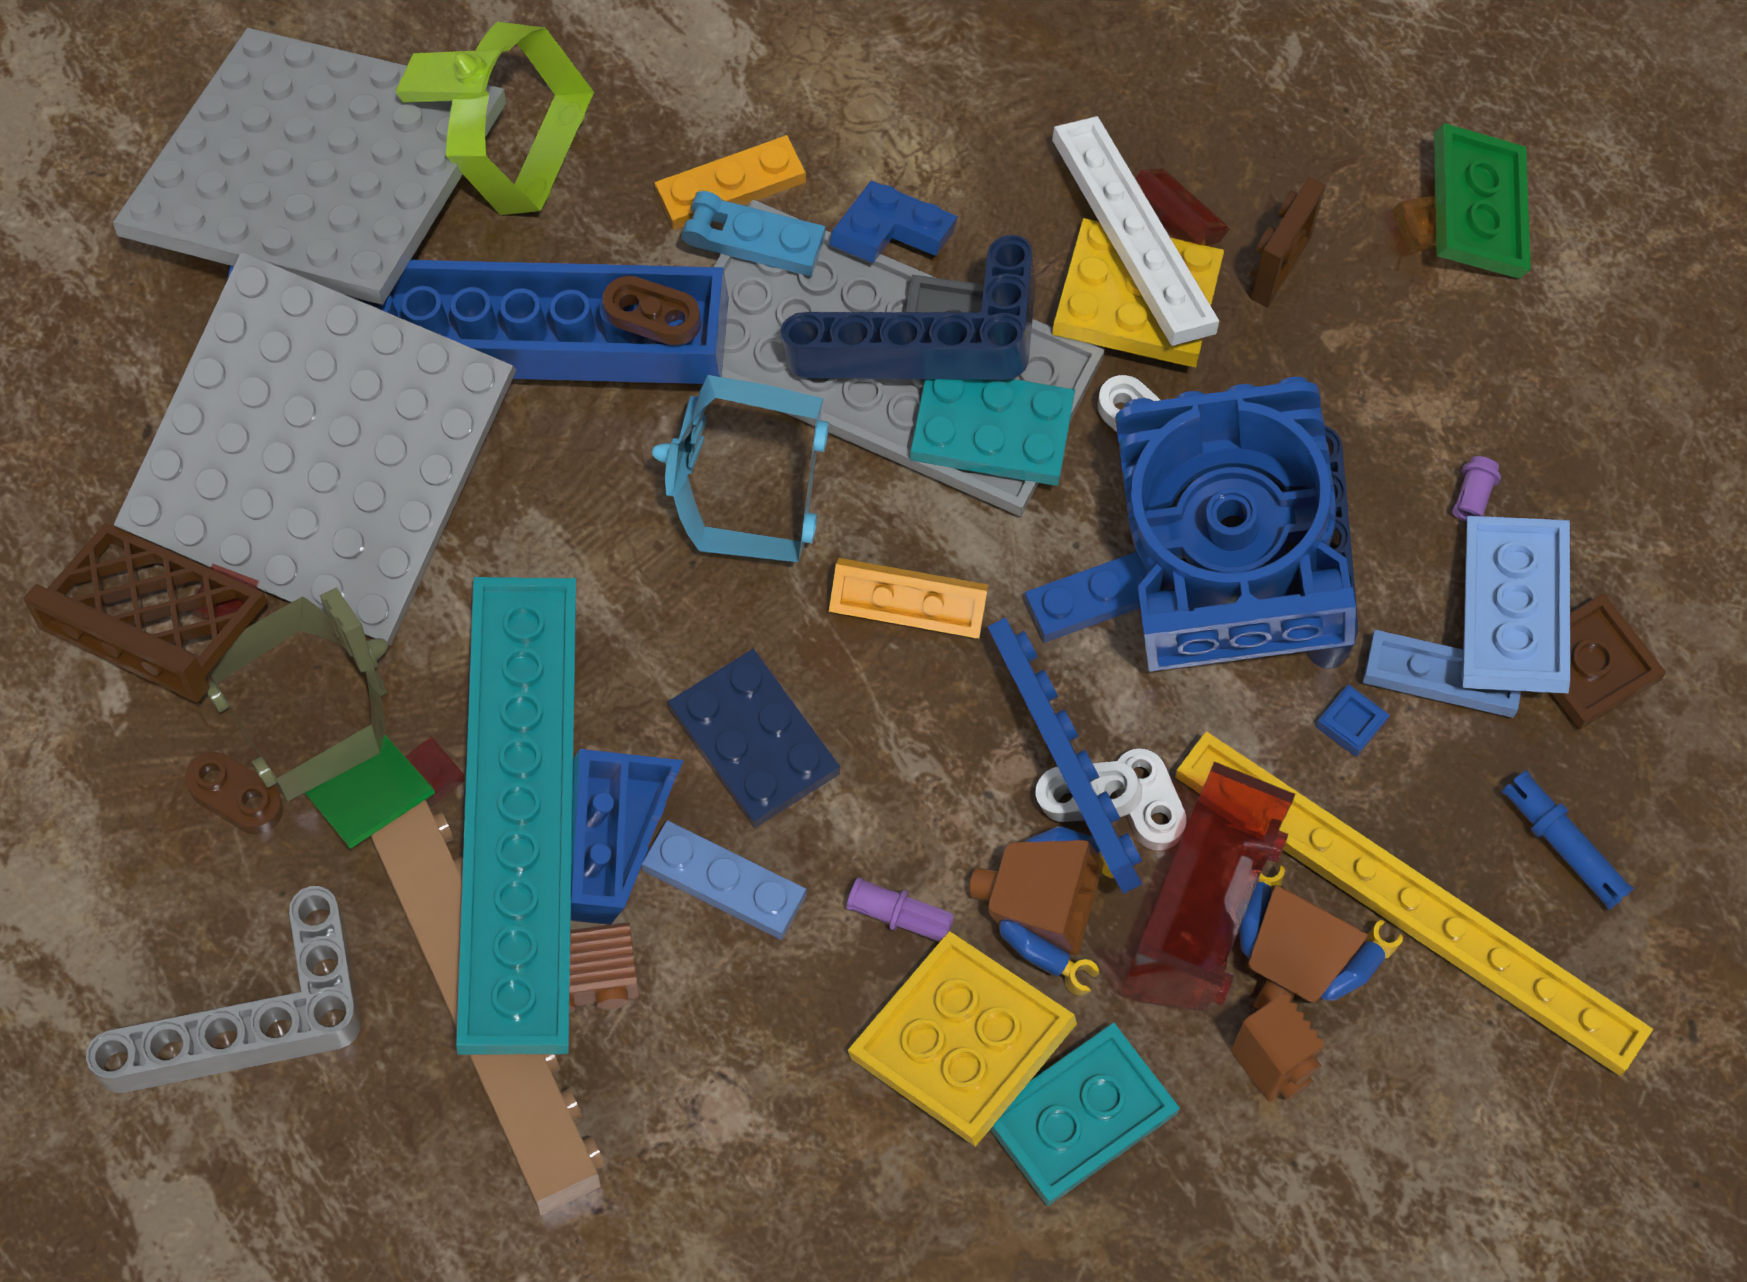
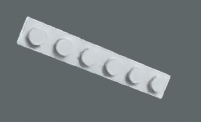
[1052,116,1219,346]

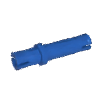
[1502,770,1634,910]

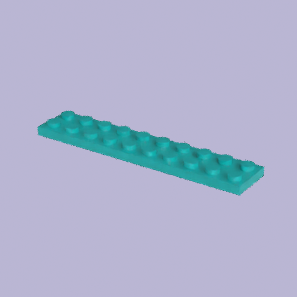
[456,577,576,1055]

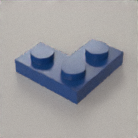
[830,180,958,263]

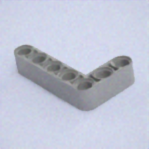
[86,886,361,1093]

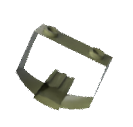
[206,587,388,802]

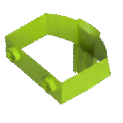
[395,21,594,215]

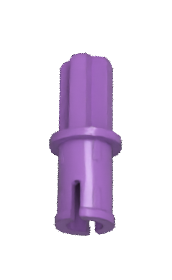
[846,877,954,942]

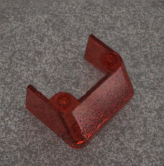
[1120,761,1295,1012]

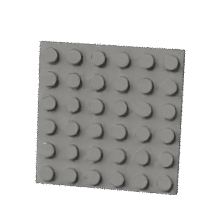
[113,28,506,305]
[114,251,516,646]

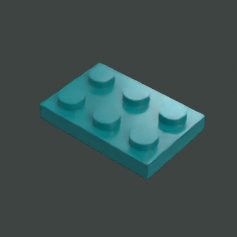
[910,379,1075,486]
[990,1023,1180,1207]

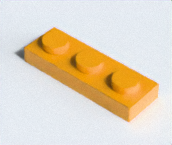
[655,135,806,230]
[829,558,989,639]

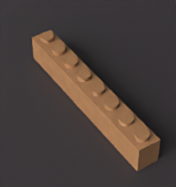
[370,800,605,1215]

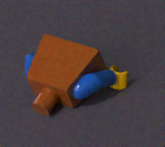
[970,827,1114,996]
[1238,859,1403,1010]

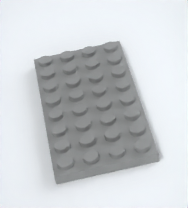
[713,200,1104,517]

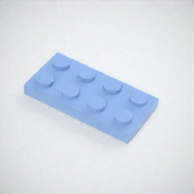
[1463,516,1570,693]

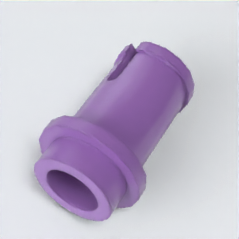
[1452,456,1501,522]

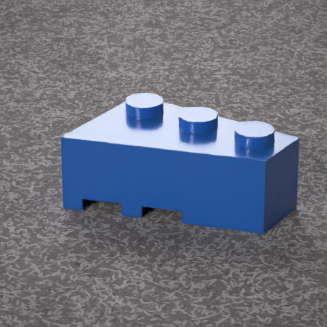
[571,749,684,925]

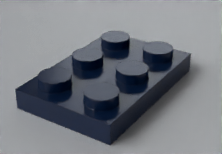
[668,648,840,829]

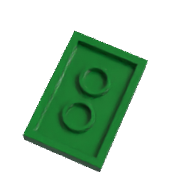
[1434,123,1531,279]

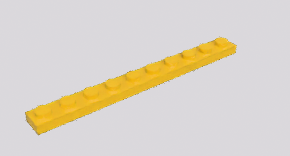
[1175,731,1653,1077]

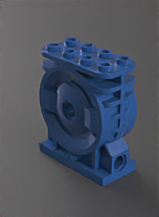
[1115,377,1356,672]

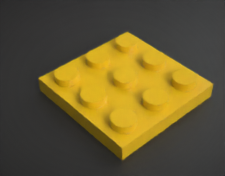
[1052,218,1224,368]
[848,931,1077,1147]

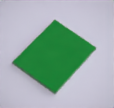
[304,734,435,849]

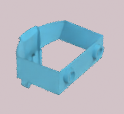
[652,375,829,562]

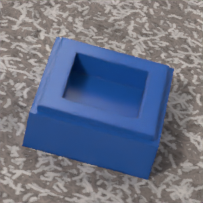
[1316,684,1390,758]

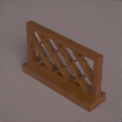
[23,522,268,703]

